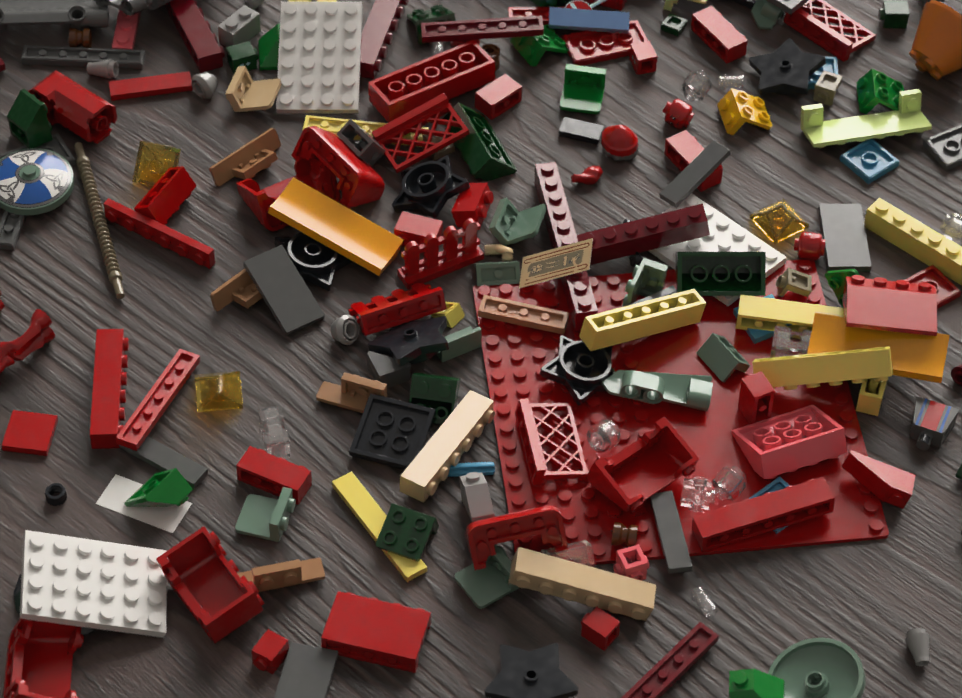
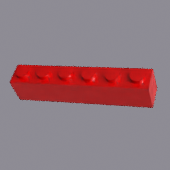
[90,329,129,449]
[692,477,835,552]

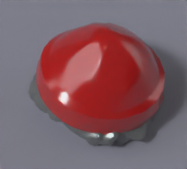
[601,125,639,161]

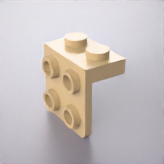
[225,66,282,112]

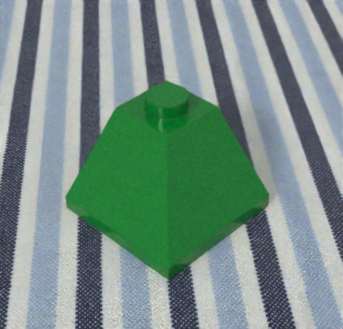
[258,24,280,70]
[124,468,193,507]
[729,669,785,698]

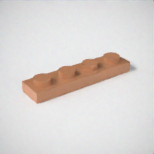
[478,295,569,335]

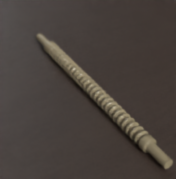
[74,142,125,299]

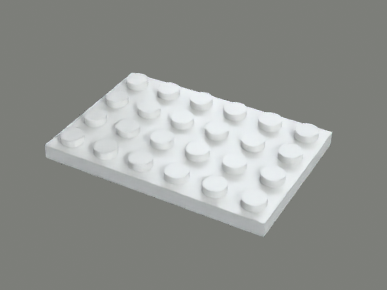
[276,1,362,114]
[649,193,786,306]
[20,530,167,638]

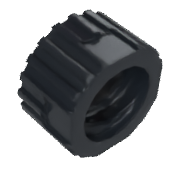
[45,483,67,506]

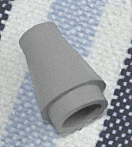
[87,59,119,79]
[905,628,930,666]

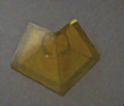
[132,140,181,186]
[749,198,809,244]
[195,371,243,412]

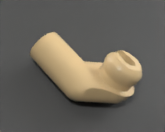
[484,244,514,261]

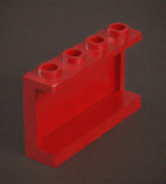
[321,591,431,673]

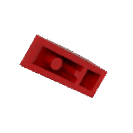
[842,450,916,509]

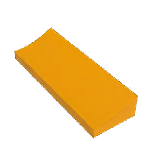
[268,177,404,276]
[807,312,950,383]

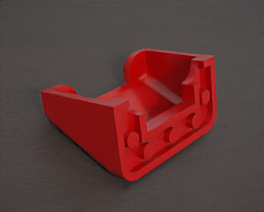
[291,126,385,208]
[236,157,340,231]
[586,417,699,513]
[465,506,568,570]
[3,619,84,698]

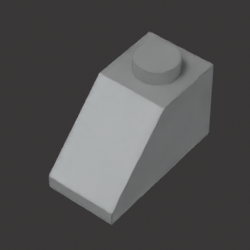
[459,472,495,522]

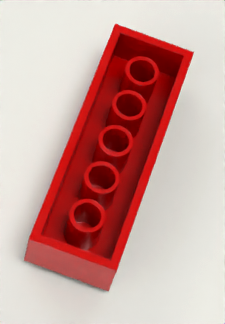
[368,39,495,123]

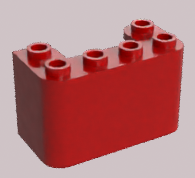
[156,526,264,644]

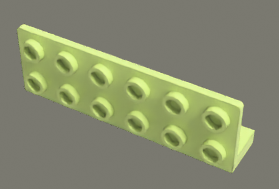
[801,89,932,148]

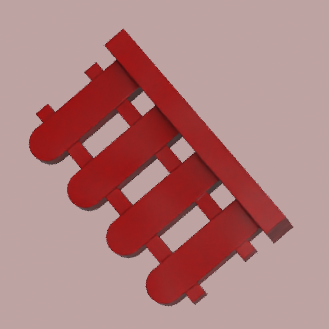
[397,218,484,290]
[348,283,447,336]

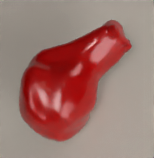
[571,165,603,185]

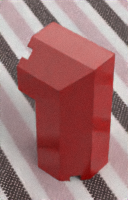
[28,70,117,144]

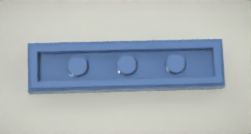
[549,7,629,33]

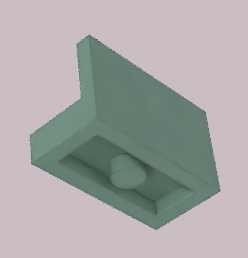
[474,261,520,286]
[436,326,482,362]
[696,333,751,383]

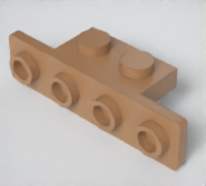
[209,128,281,186]
[210,248,273,311]
[316,372,387,413]
[237,558,325,592]

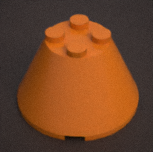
[909,0,962,80]

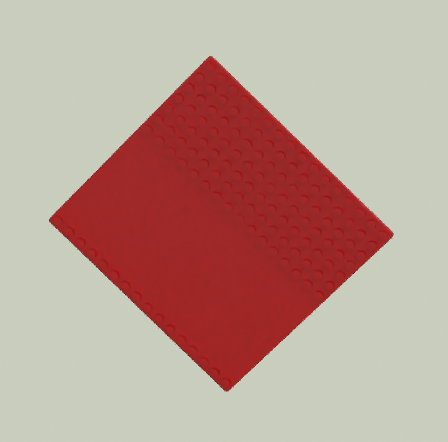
[472,259,889,566]

